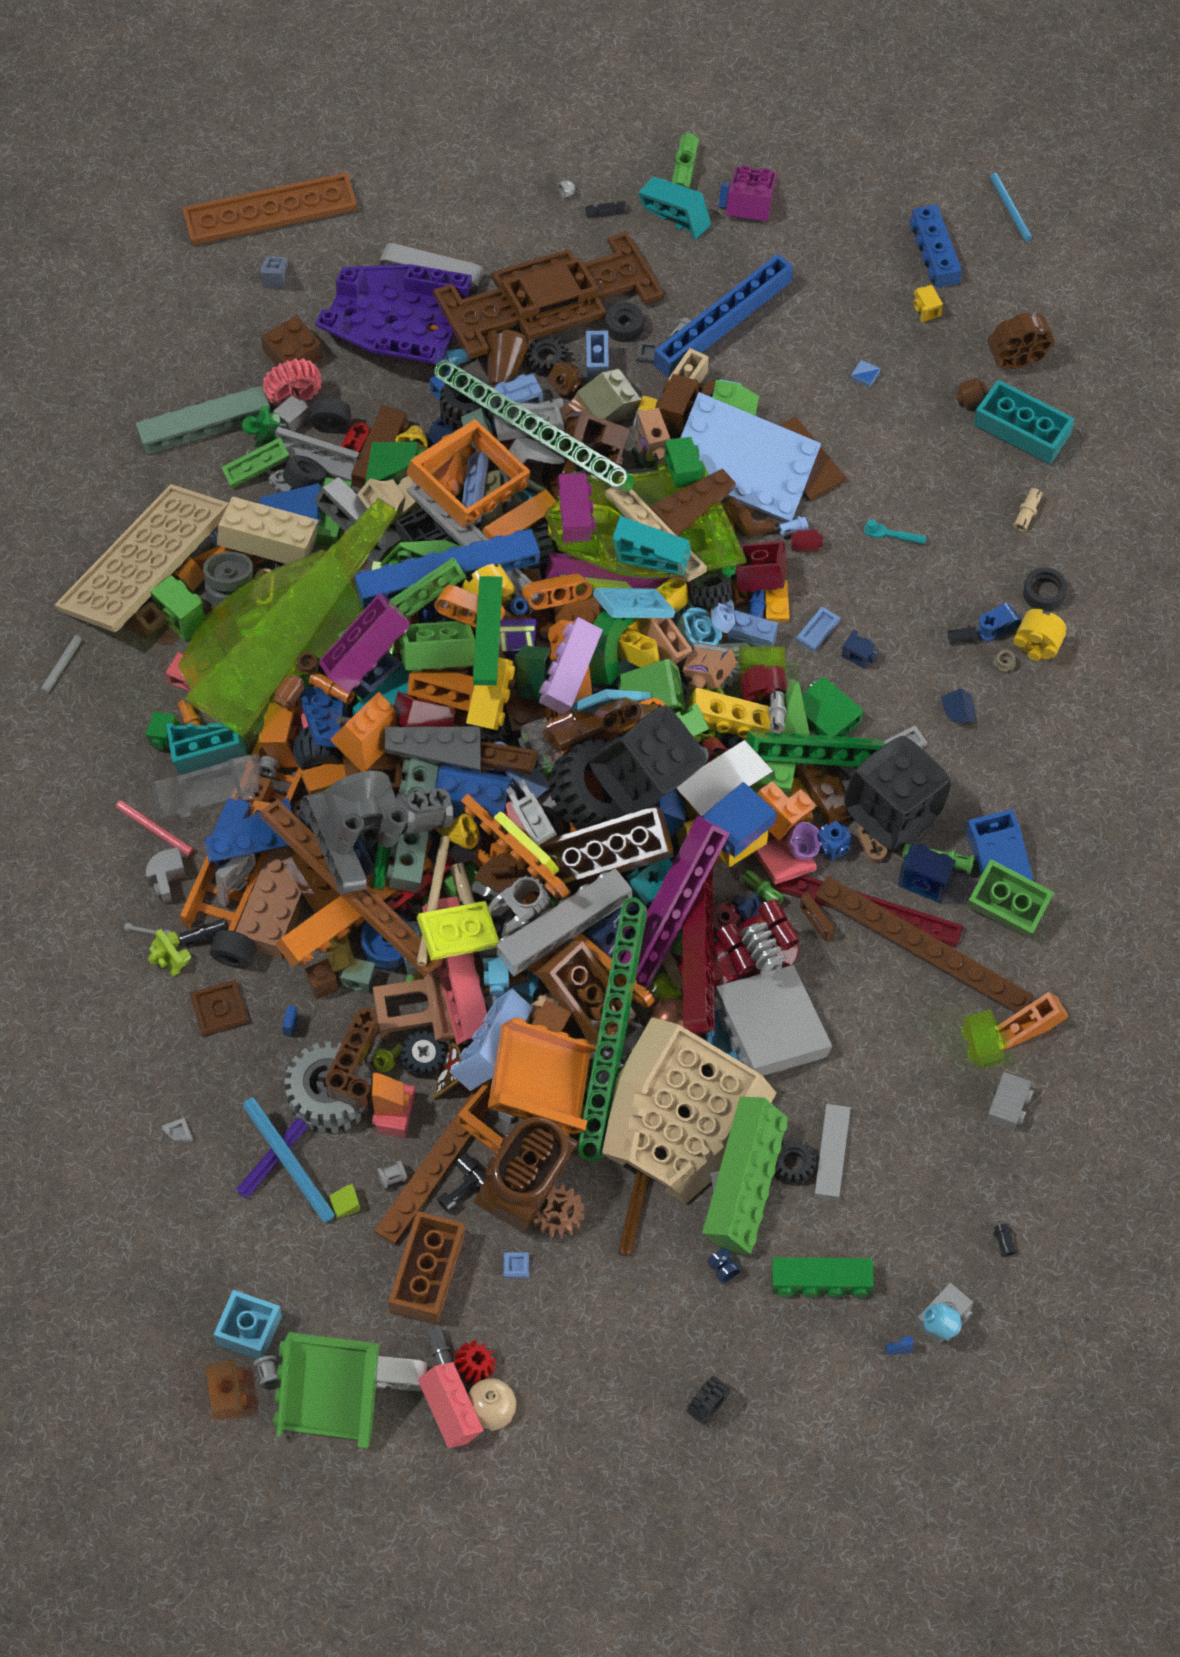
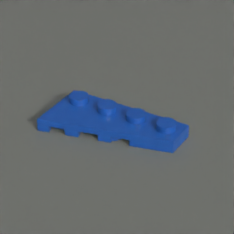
[203,798,292,863]

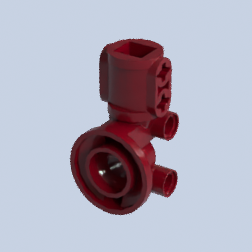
[677,899,800,990]

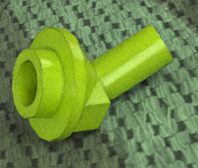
[372,1044,402,1072]

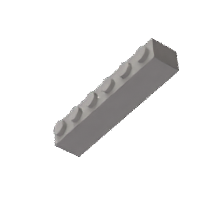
[497,868,632,976]

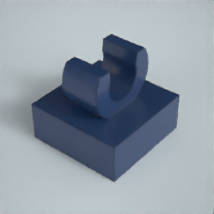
[731,890,761,922]

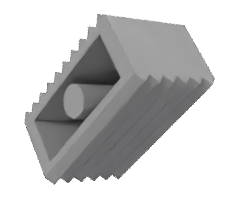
[987,1072,1034,1131]

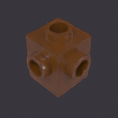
[546,362,586,397]

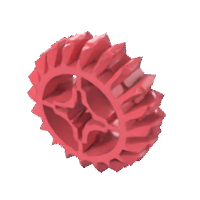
[262,358,322,406]

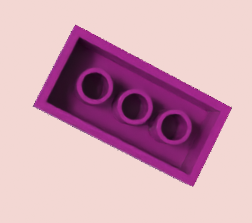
[319,593,410,693]

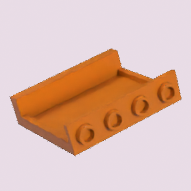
[488,1018,596,1135]

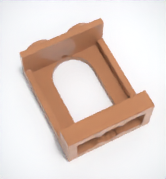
[373,979,433,1039]

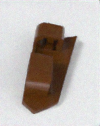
[542,697,658,752]

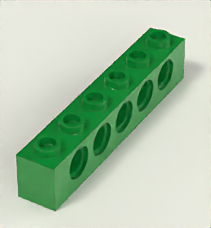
[746,730,886,767]

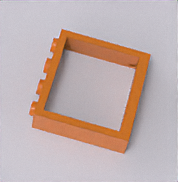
[407,419,531,527]
[455,1078,585,1165]

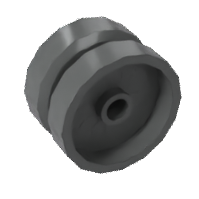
[203,552,255,607]

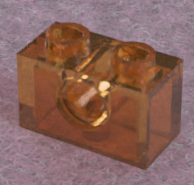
[205,1359,248,1420]

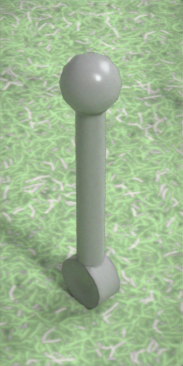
[124,923,171,935]

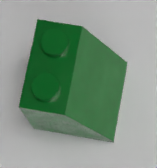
[365,442,430,485]

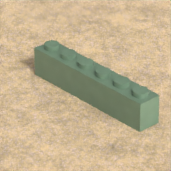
[136,386,271,455]

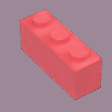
[418,1362,484,1449]

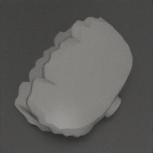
[509,437,565,494]

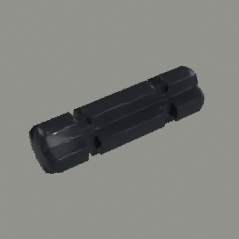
[585,201,627,218]

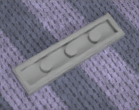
[814,1104,851,1200]

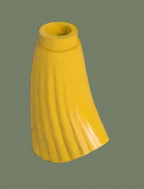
[395,425,428,447]
[435,814,479,849]

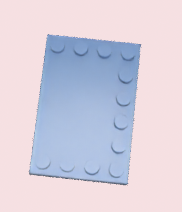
[667,392,821,522]

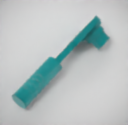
[864,519,927,545]

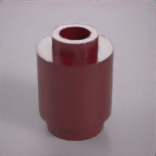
[791,529,823,552]

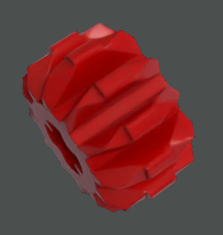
[453,1340,497,1385]

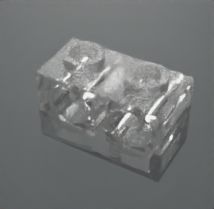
[518,717,562,772]

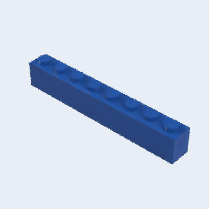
[654,254,793,378]
[355,529,540,609]

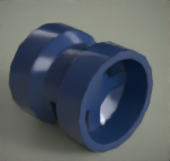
[707,1248,741,1283]

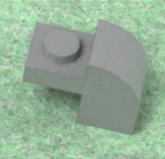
[146,847,186,904]

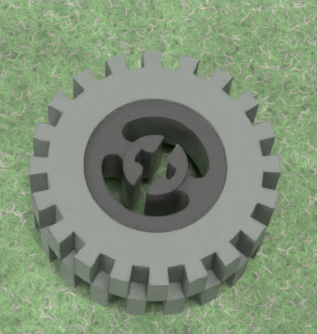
[285,1042,372,1134]

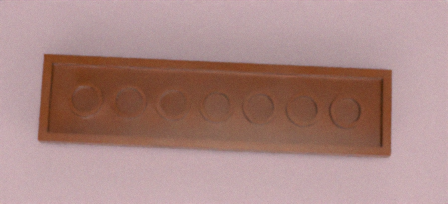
[182,172,358,245]

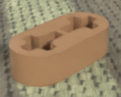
[857,826,887,863]

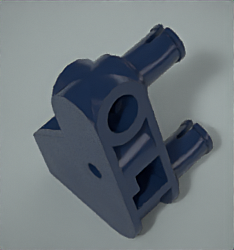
[581,907,636,961]

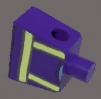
[499,619,536,673]

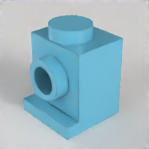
[483,957,509,996]

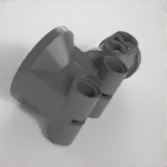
[324,771,453,854]

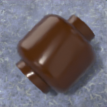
[955,378,988,409]

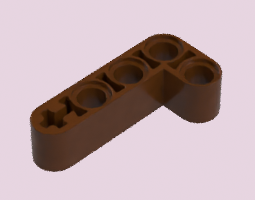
[325,1007,378,1108]

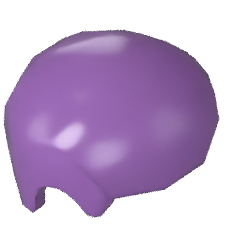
[786,821,822,860]

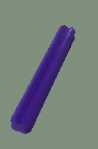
[236,1118,308,1198]

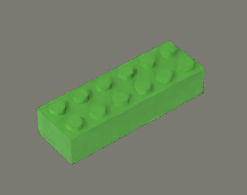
[702,1096,788,1255]

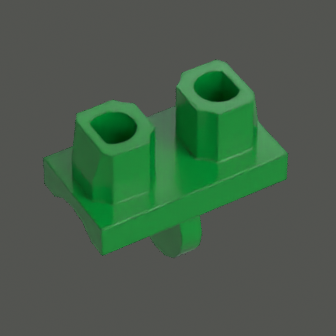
[242,406,280,447]

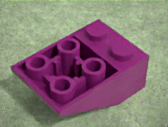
[726,166,777,221]

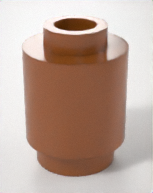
[272,674,305,710]

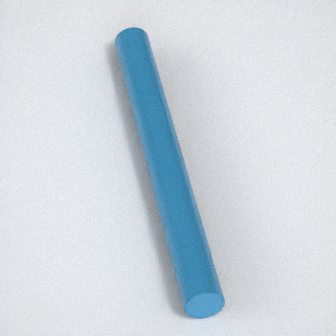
[990,173,1032,241]

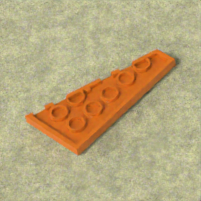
[461,794,572,900]

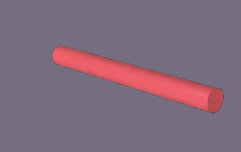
[116,800,194,856]

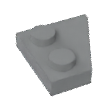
[215,854,256,907]

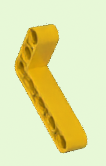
[617,577,689,668]

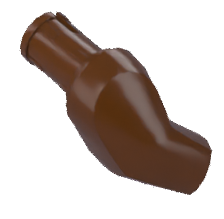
[725,497,775,538]

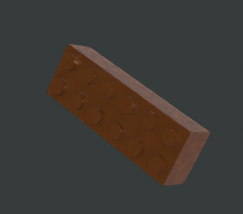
[530,806,675,897]

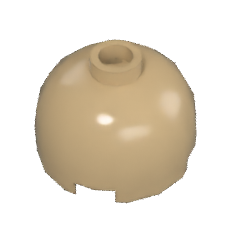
[468,1378,516,1431]

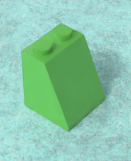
[618,659,686,713]

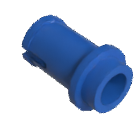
[506,597,528,615]

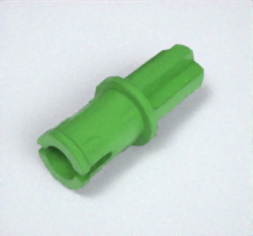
[742,870,784,904]

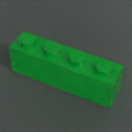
[772,1257,874,1299]

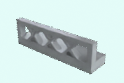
[275,427,359,482]

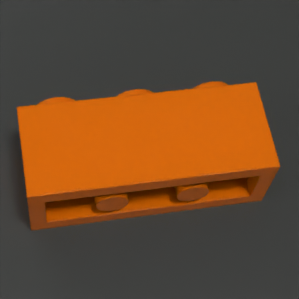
[407,668,474,711]

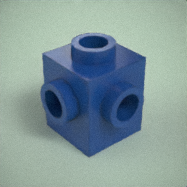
[818,821,851,861]

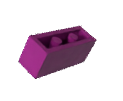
[558,473,595,542]

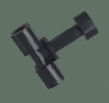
[437,1153,486,1214]

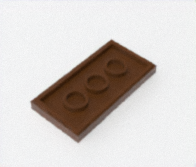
[779,416,846,502]

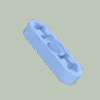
[711,599,735,633]

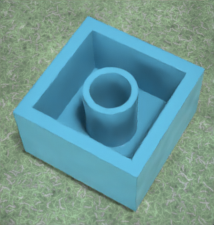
[213,1290,282,1359]

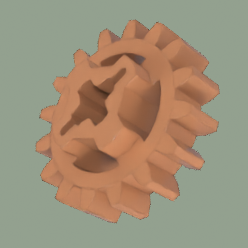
[533,1184,584,1238]

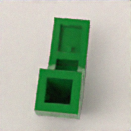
[589,612,636,685]

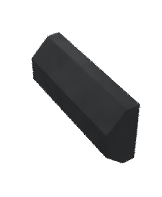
[396,489,481,543]

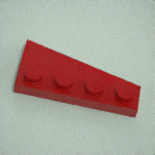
[386,858,467,915]

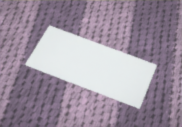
[677,740,772,816]

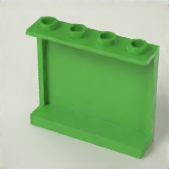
[273,1332,380,1448]

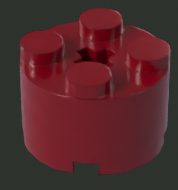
[740,665,788,707]

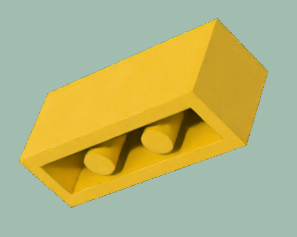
[466,658,515,730]

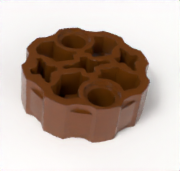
[987,312,1055,369]

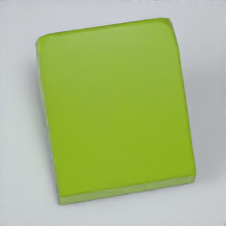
[329,1184,360,1218]

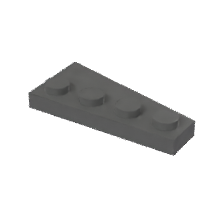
[385,726,481,773]

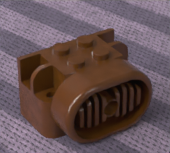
[542,411,629,506]
[473,1117,578,1234]

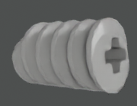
[739,922,786,976]

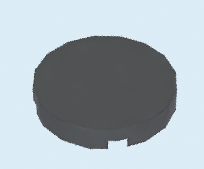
[471,881,511,909]

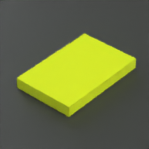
[494,812,559,875]
[417,901,499,961]

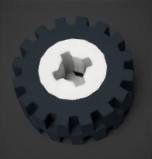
[400,1031,445,1078]

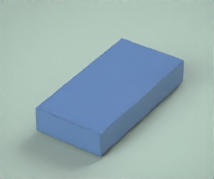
[796,607,840,652]

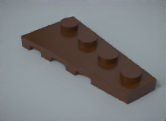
[650,468,736,537]

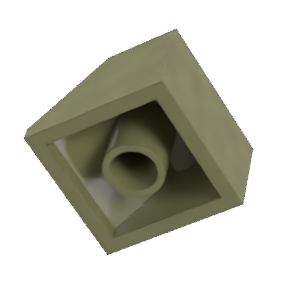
[576,369,641,423]

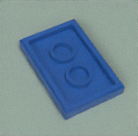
[260,483,322,525]

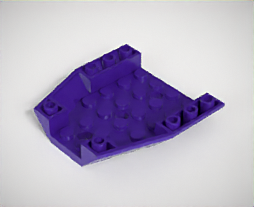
[315,264,472,365]

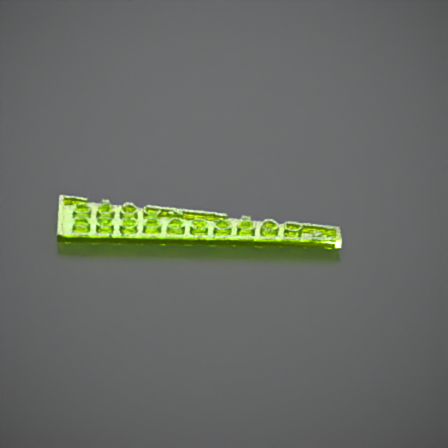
[184,498,398,738]

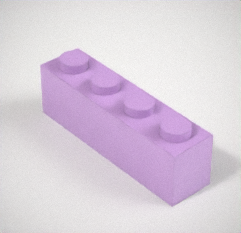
[539,617,602,715]

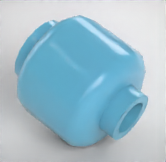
[923,1302,962,1340]

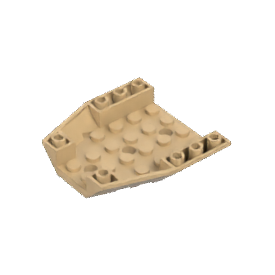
[602,1017,776,1204]

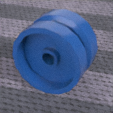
[361,913,412,971]

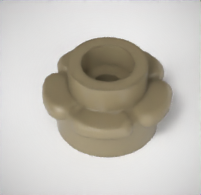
[994,650,1016,672]

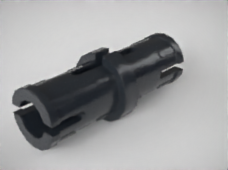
[180,917,229,947]

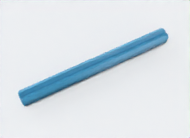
[243,1097,334,1223]

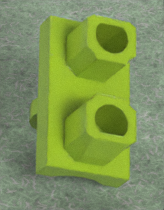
[148,929,191,977]

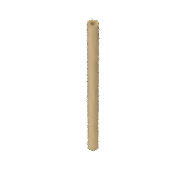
[417,836,450,966]

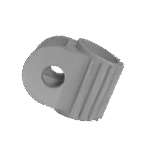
[488,876,552,936]

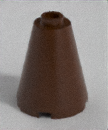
[486,330,530,388]

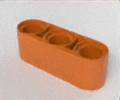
[522,574,592,610]
[434,585,505,628]

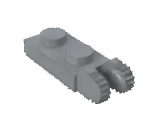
[506,779,557,846]

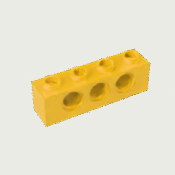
[687,688,781,738]

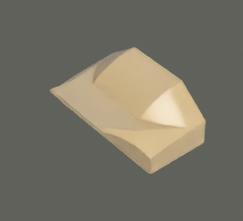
[357,478,405,527]

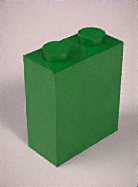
[802,676,864,737]

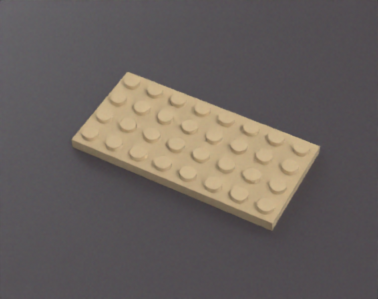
[54,484,229,633]

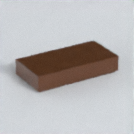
[800,893,835,942]

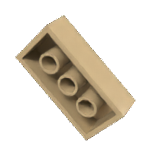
[217,497,318,568]

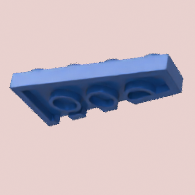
[299,686,344,748]

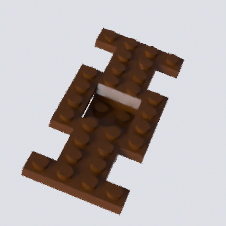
[433,232,664,359]

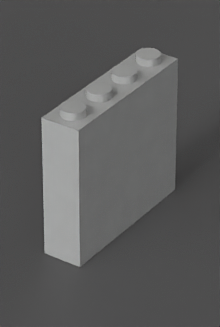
[714,965,832,1076]

